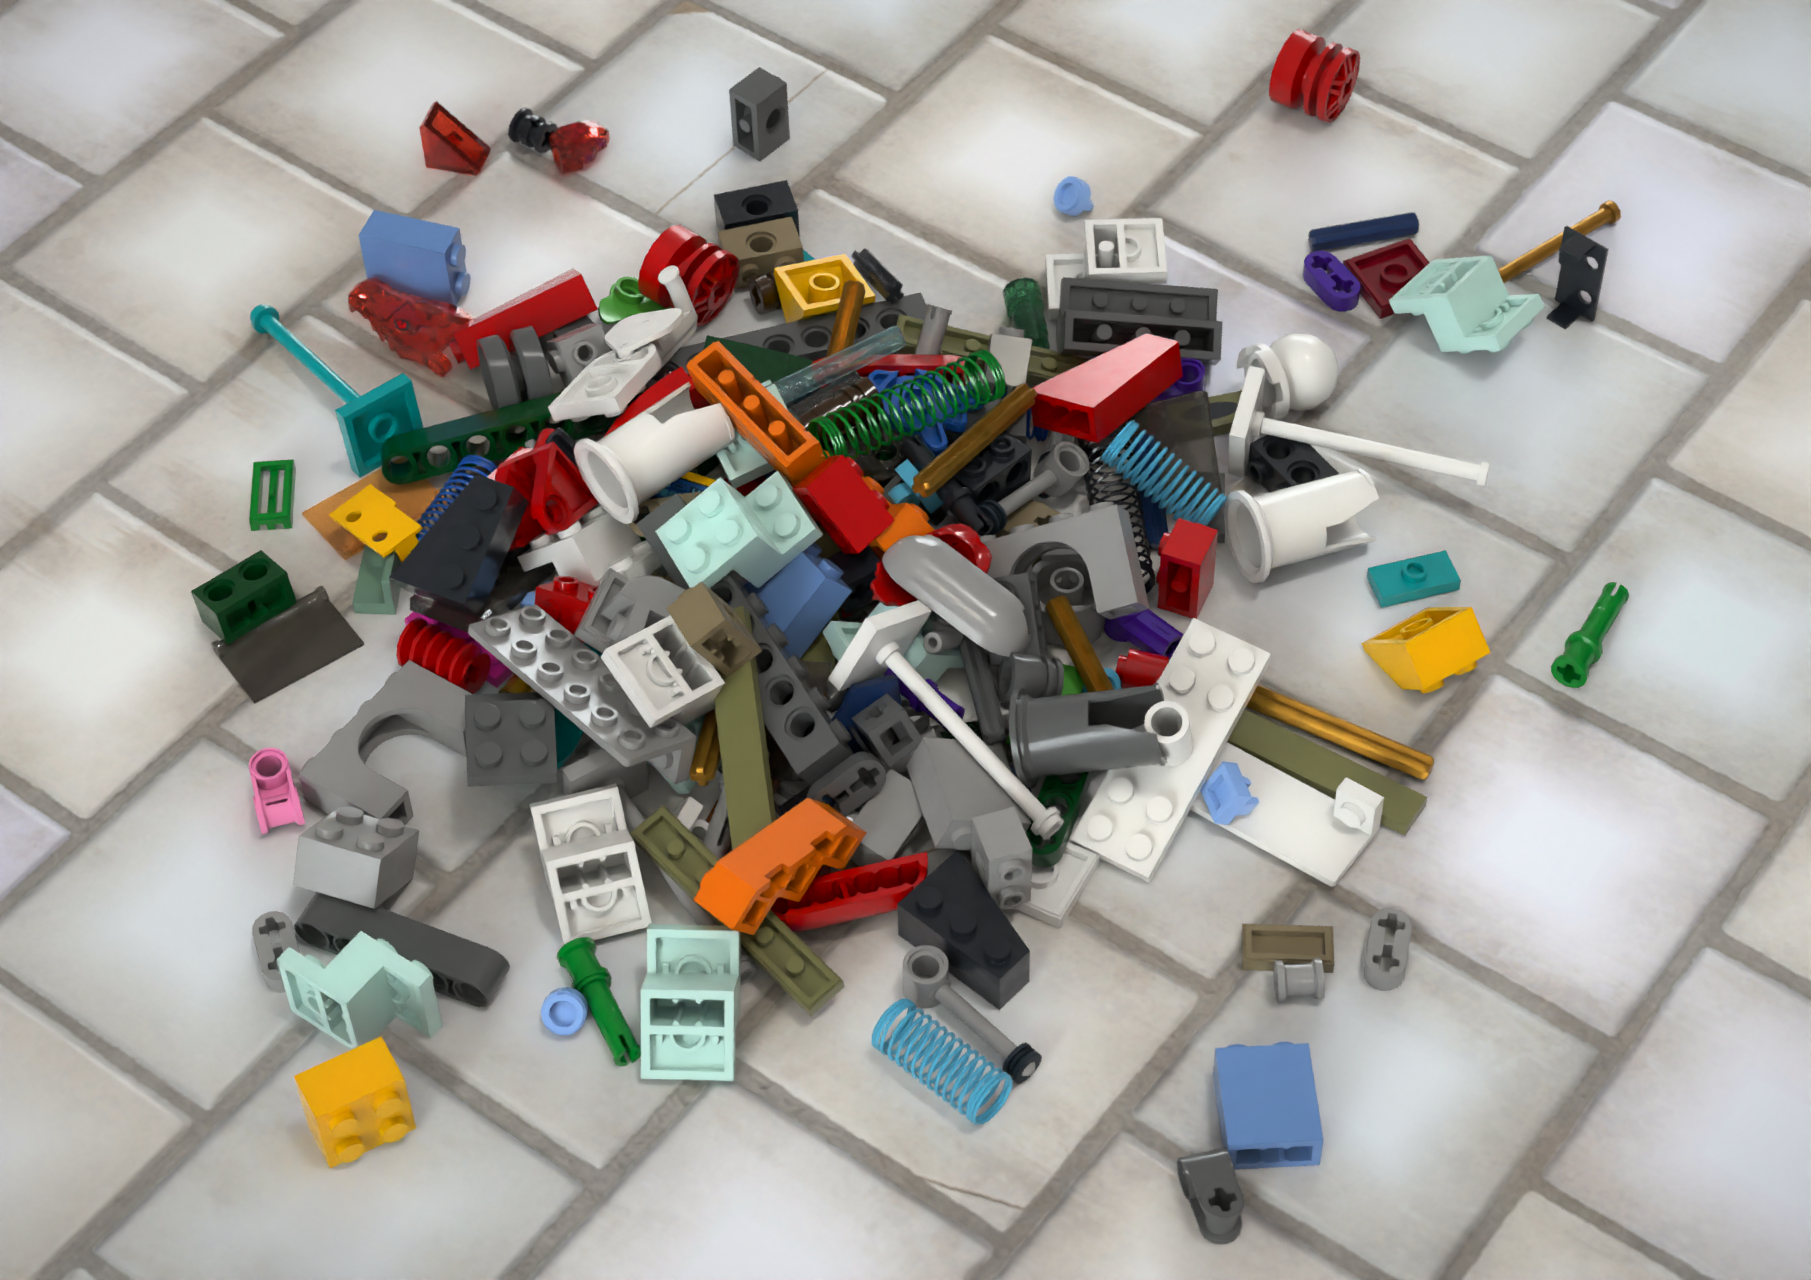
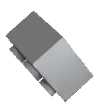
[293,806,419,909]

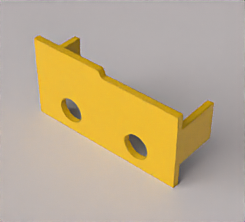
[329,484,423,563]

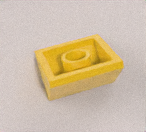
[774,254,876,323]

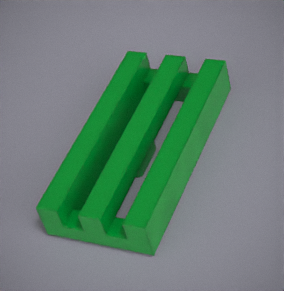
[249,459,296,531]

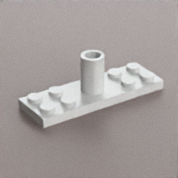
[1070,618,1272,883]

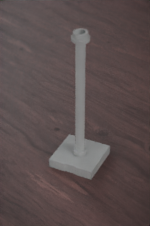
[562,748,756,985]

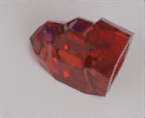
[549,121,610,175]

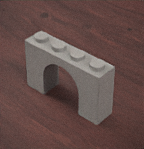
[980,502,1150,620]
[299,660,473,826]

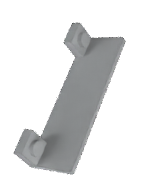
[468,604,697,784]

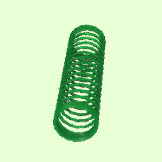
[807,349,1006,460]

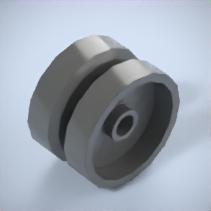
[476,325,553,410]

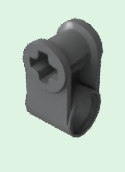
[1177,1147,1244,1244]

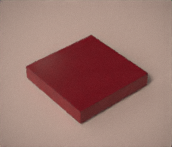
[1343,238,1430,319]

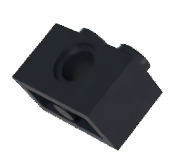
[714,180,800,237]

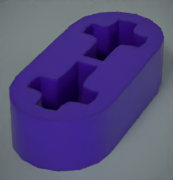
[1303,251,1360,312]

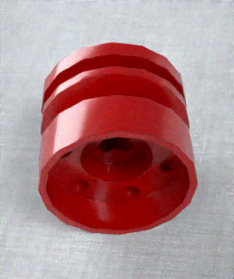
[1269,29,1360,123]
[638,224,740,327]

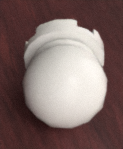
[1237,333,1339,420]

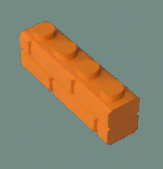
[686,341,826,488]

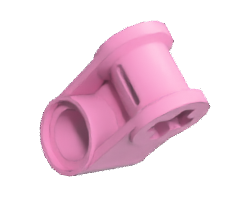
[249,748,305,834]

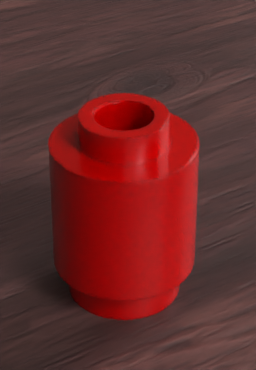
[1115,648,1169,688]

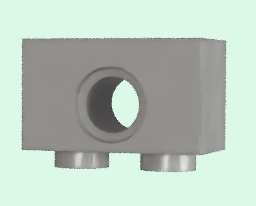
[983,327,1032,386]
[971,806,1032,909]

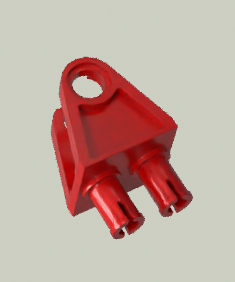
[495,428,599,552]

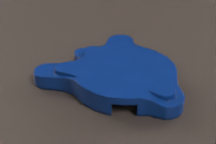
[867,369,985,457]

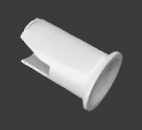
[574,382,735,524]
[1224,468,1379,583]

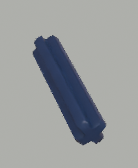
[1308,212,1419,252]
[1133,434,1169,550]

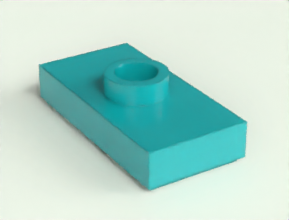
[1367,550,1461,608]

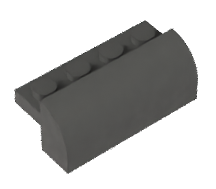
[1056,277,1223,365]

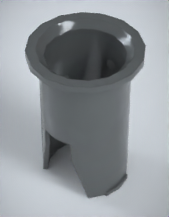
[1009,683,1168,789]

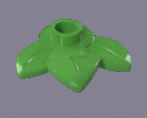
[598,277,671,325]

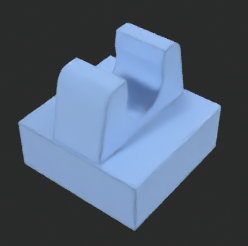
[1200,761,1259,825]

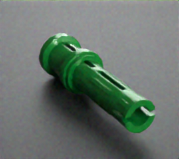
[1551,582,1629,688]
[556,937,641,1066]

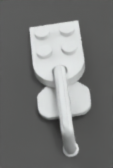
[548,266,698,422]

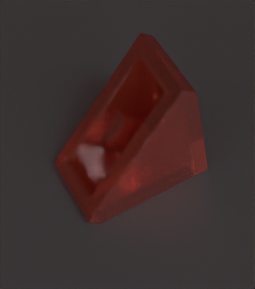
[419,101,492,176]

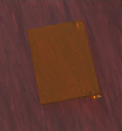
[302,456,447,560]

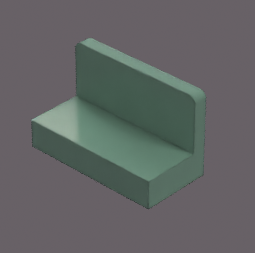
[352,541,401,615]

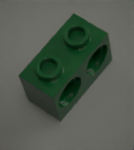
[191,550,297,645]

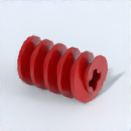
[396,618,491,694]

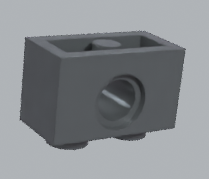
[729,67,790,161]

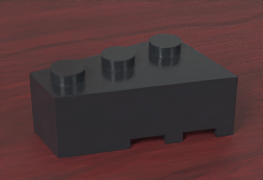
[389,474,529,617]
[897,850,1030,1010]

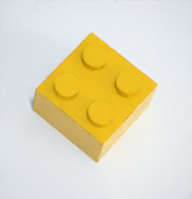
[294,1036,416,1168]

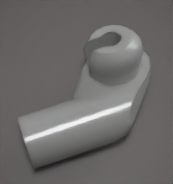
[924,615,963,653]

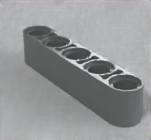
[294,892,510,1007]

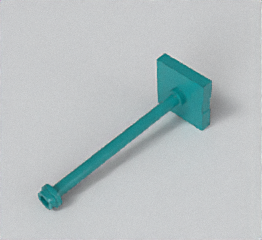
[250,304,424,477]

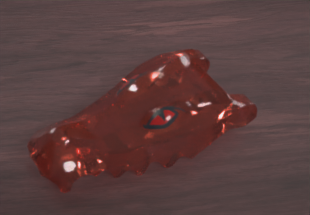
[348,278,474,377]

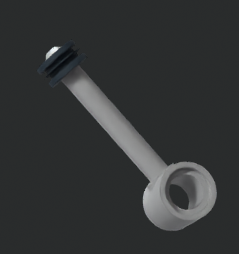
[978,441,1089,535]
[903,945,1042,1084]

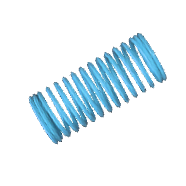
[1101,420,1227,526]
[871,998,1012,1125]

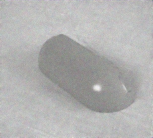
[882,534,1031,657]

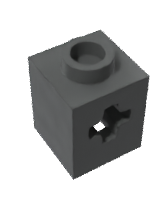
[851,693,923,768]

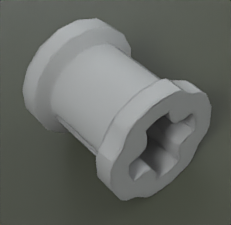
[1273,958,1325,1001]

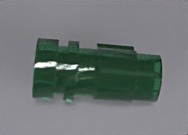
[1003,278,1050,349]

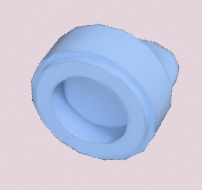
[1054,176,1094,216]
[541,987,589,1035]

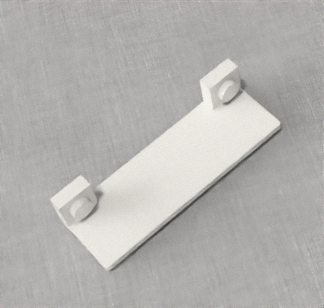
[1156,679,1384,887]

